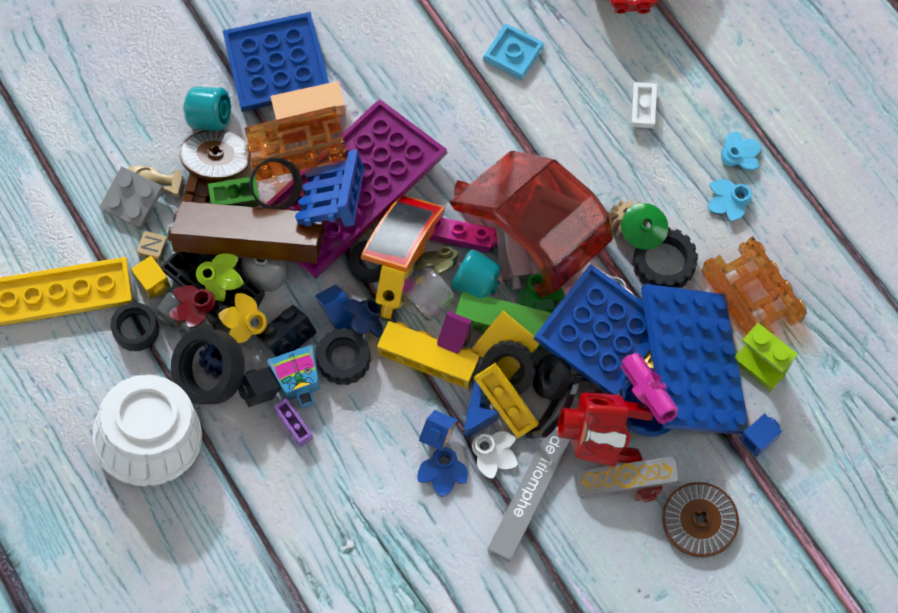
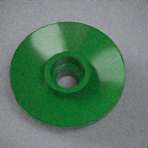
[621,203,668,250]

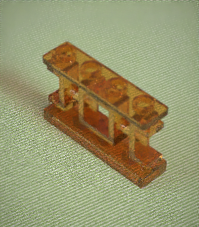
[244,106,347,181]
[701,236,807,336]

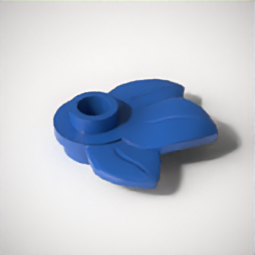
[417,447,468,497]

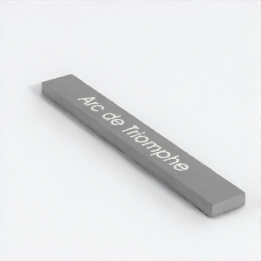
[487,377,597,562]

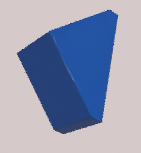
[315,284,352,330]

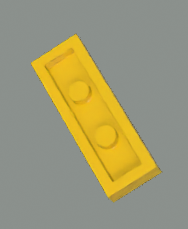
[474,363,539,439]

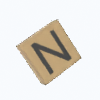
[136,231,168,261]

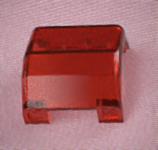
[449,150,613,297]

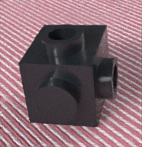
[238,367,281,407]

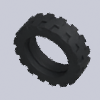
[632,227,698,288]

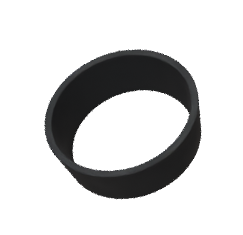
[249,158,302,210]

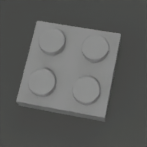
[99,166,164,229]

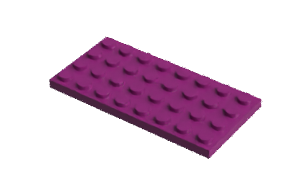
[262,99,447,279]

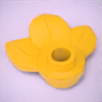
[218,293,267,343]

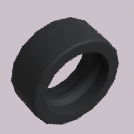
[110,302,159,351]

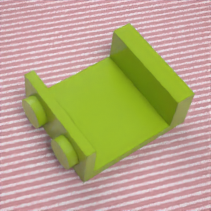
[735,323,798,391]

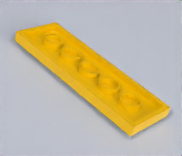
[0,257,133,326]

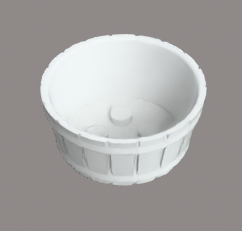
[92,375,202,486]

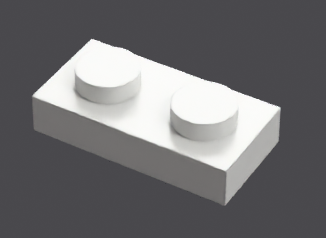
[631,82,657,129]

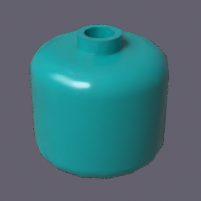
[183,86,231,131]
[451,250,502,298]

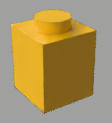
[131,256,171,299]

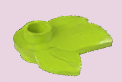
[196,253,244,302]

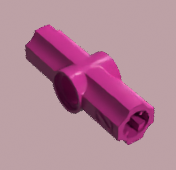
[621,353,679,424]

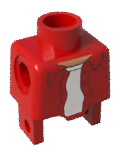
[557,392,653,467]

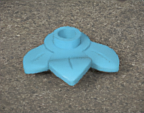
[721,131,761,170]
[708,179,752,221]

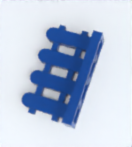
[295,149,365,227]

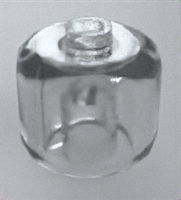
[404,267,456,322]

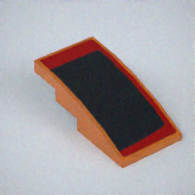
[361,196,445,272]

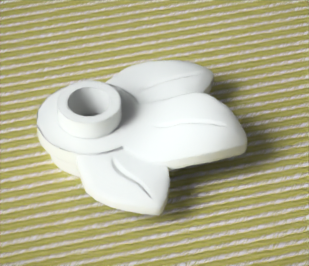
[472,431,517,479]

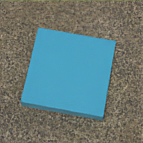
[483,23,545,80]

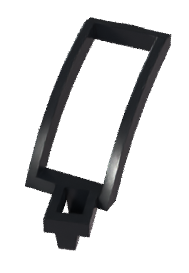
[525,373,591,438]

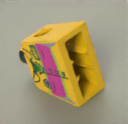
[375,265,415,319]

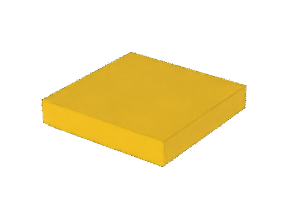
[472,311,539,380]

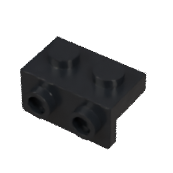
[256,305,316,357]

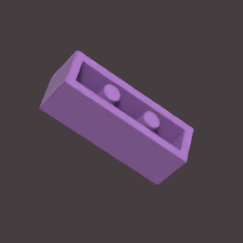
[273,398,313,448]

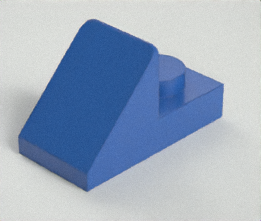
[464,382,499,438]

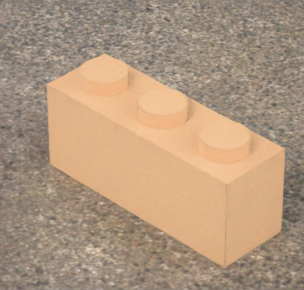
[271,81,346,131]

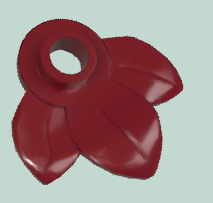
[169,285,216,328]

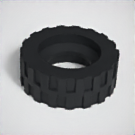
[316,328,371,385]
[480,340,537,395]

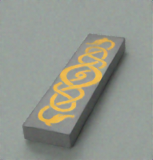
[576,456,680,497]

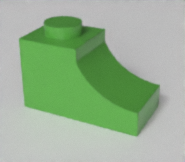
[208,176,261,207]

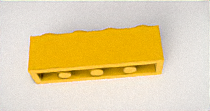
[377,321,480,389]

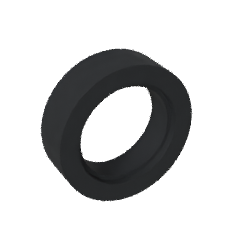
[171,329,245,404]

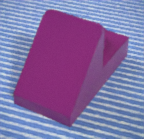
[437,311,471,354]

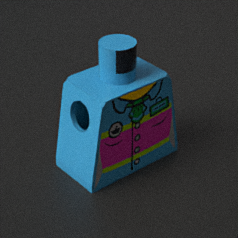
[267,345,320,408]

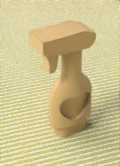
[128,165,184,199]

